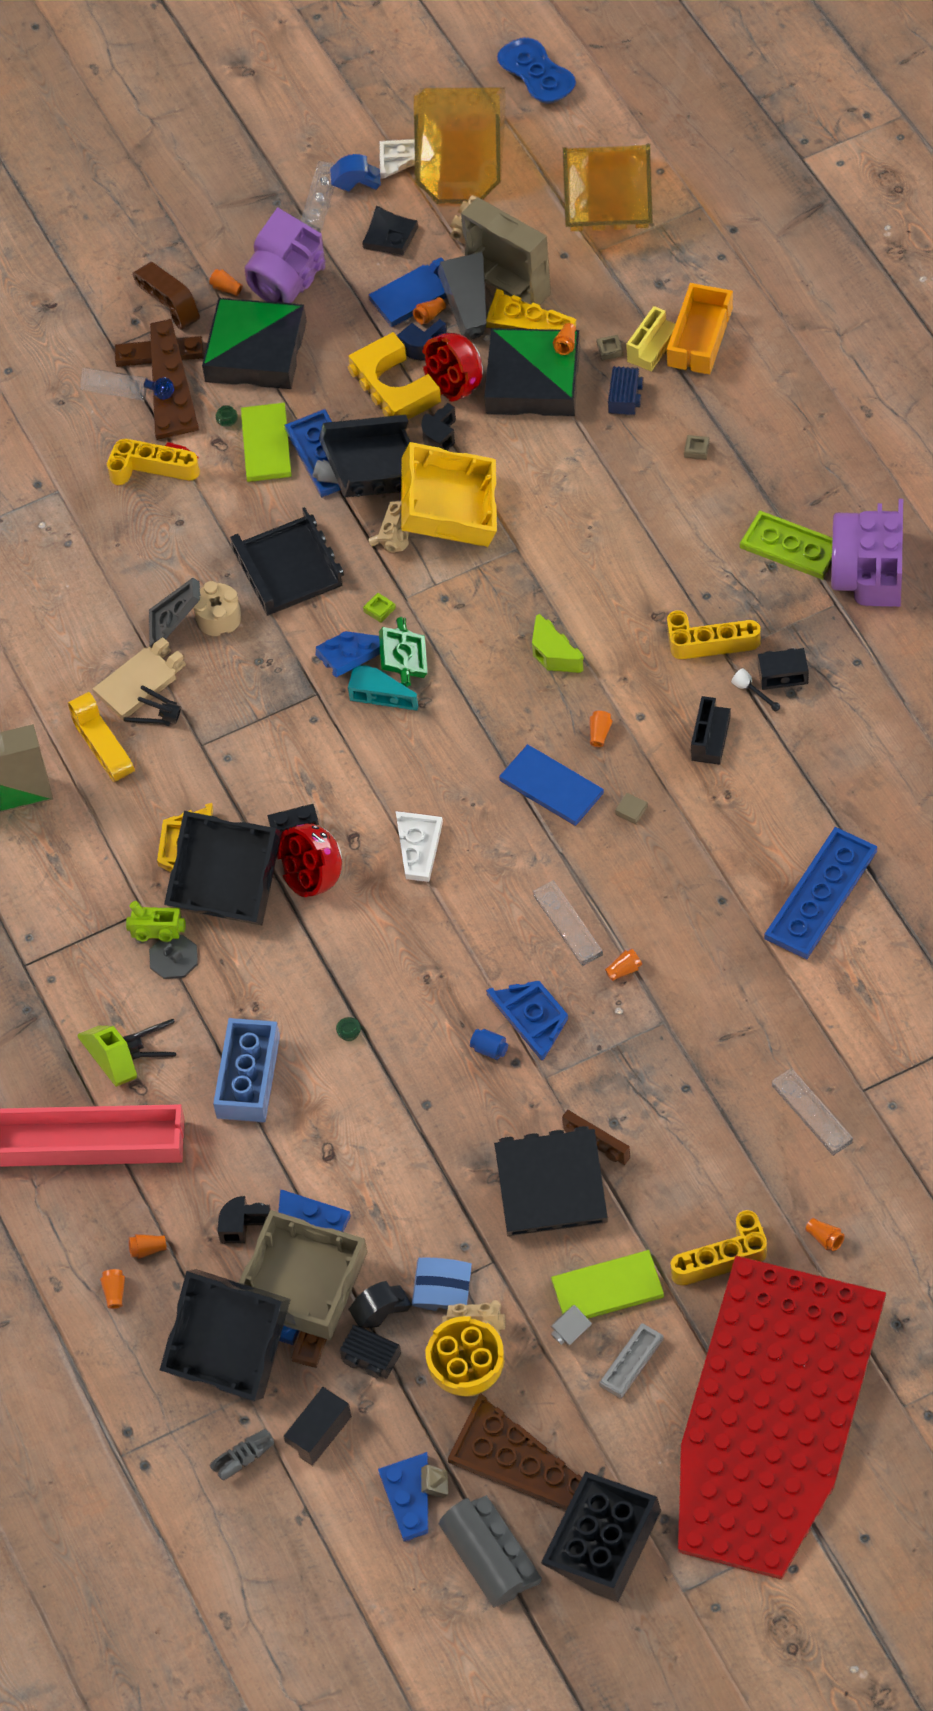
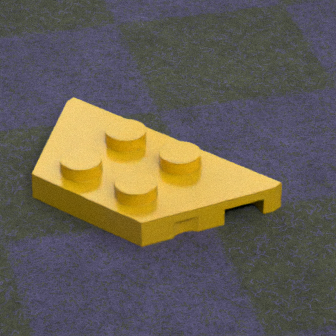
[157,803,213,872]

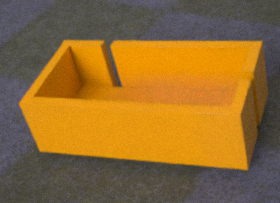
[667,283,733,375]

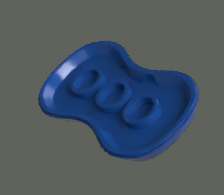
[497,38,576,104]

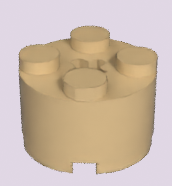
[193,581,241,636]

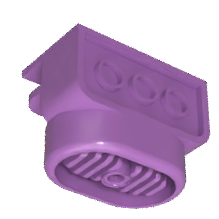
[244,207,325,303]
[831,499,903,607]

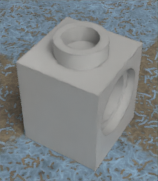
[550,1305,592,1345]

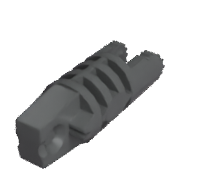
[210,1429,275,1480]

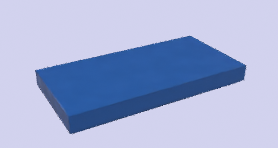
[285,409,341,498]
[499,744,604,826]

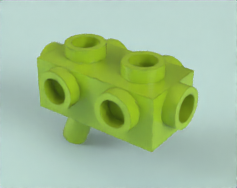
[126,901,186,942]

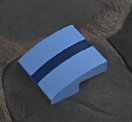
[412,1258,472,1311]

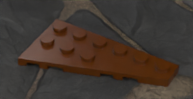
[448,1393,582,1510]

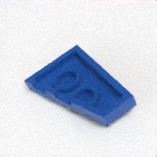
[378,1452,429,1542]

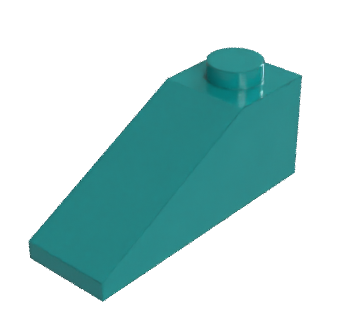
[348,665,419,711]

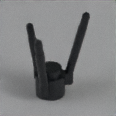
[123,685,181,726]
[123,1019,176,1060]

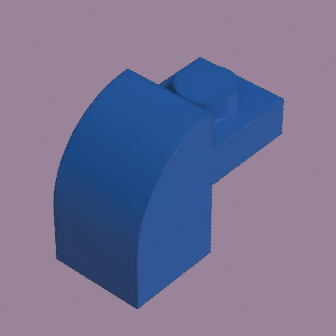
[330,154,381,192]

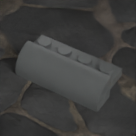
[438,1495,542,1608]

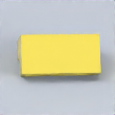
[626,306,675,372]

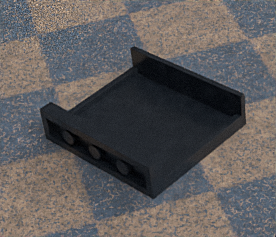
[319,415,411,498]
[230,507,344,616]
[494,1126,608,1237]

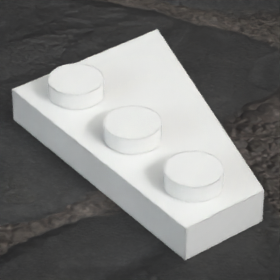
[396,811,443,882]

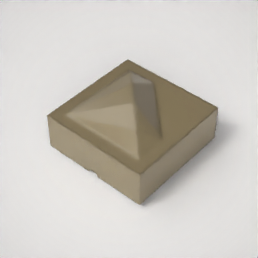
[421,1465,448,1498]

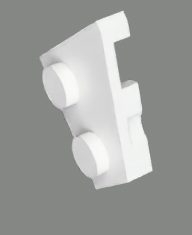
[380,139,423,179]

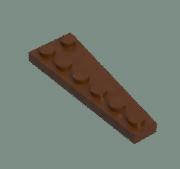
[150,319,199,440]

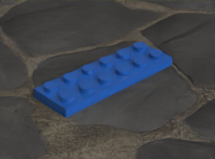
[764,827,877,959]

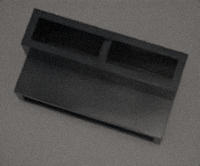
[691,696,731,765]
[284,1387,352,1466]

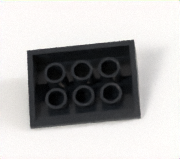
[541,1471,661,1602]

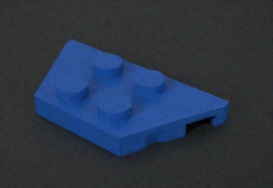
[315,631,380,677]
[486,981,568,1061]

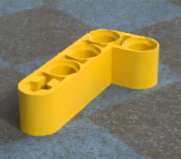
[107,439,200,485]
[667,610,761,659]
[68,692,135,782]
[671,1210,767,1286]

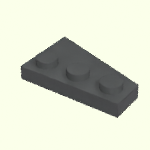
[149,578,200,648]

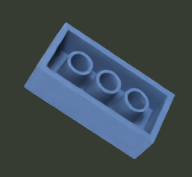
[213,1018,280,1122]

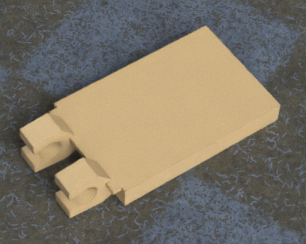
[93,637,186,721]

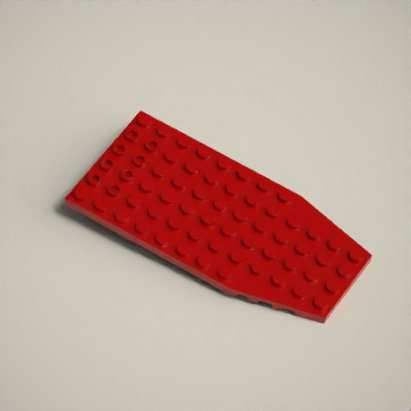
[678,1256,886,1580]

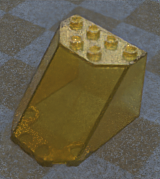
[414,87,505,204]
[563,144,653,231]

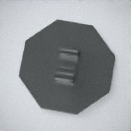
[149,935,198,979]

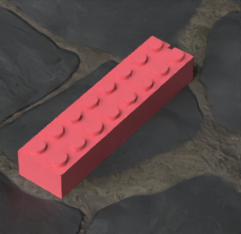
[0,1104,185,1167]

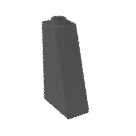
[438,252,486,339]

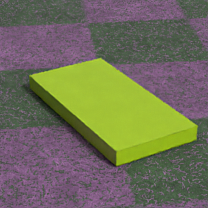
[241,402,292,482]
[740,510,832,580]
[551,1250,664,1319]

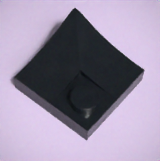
[362,206,419,255]

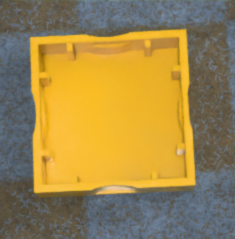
[401,442,497,547]

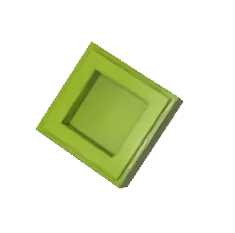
[363,593,396,623]

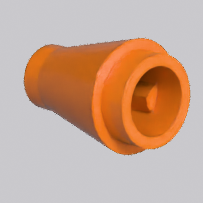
[209,269,243,296]
[413,297,446,324]
[553,323,576,355]
[590,711,613,747]
[605,949,643,981]
[806,1218,845,1251]
[129,1234,167,1259]
[100,1269,125,1309]

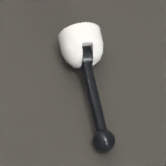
[731,668,781,711]

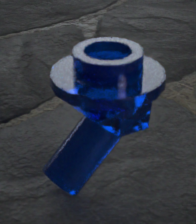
[143,377,174,400]

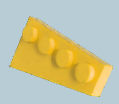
[486,289,577,330]

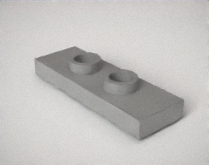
[599,1323,664,1399]

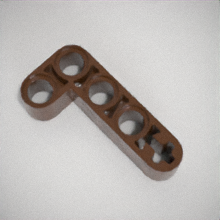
[132,262,200,330]

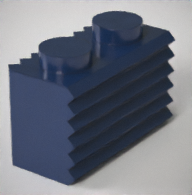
[608,366,643,415]

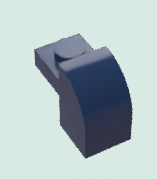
[396,319,447,361]

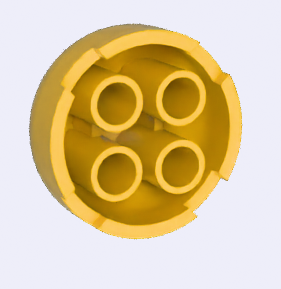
[425,1316,504,1396]

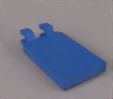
[369,257,447,327]

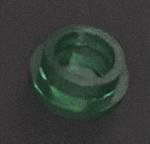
[215,405,238,427]
[336,1017,361,1041]

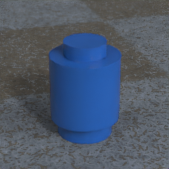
[470,1029,508,1060]

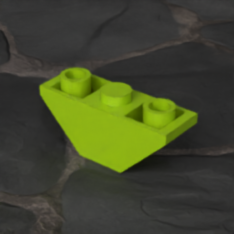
[532,613,584,673]
[77,1025,137,1087]

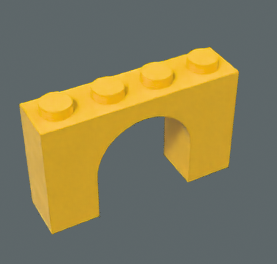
[348,332,441,420]

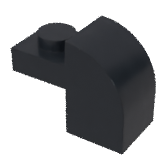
[421,403,456,451]
[218,1196,271,1243]
[348,1281,412,1329]

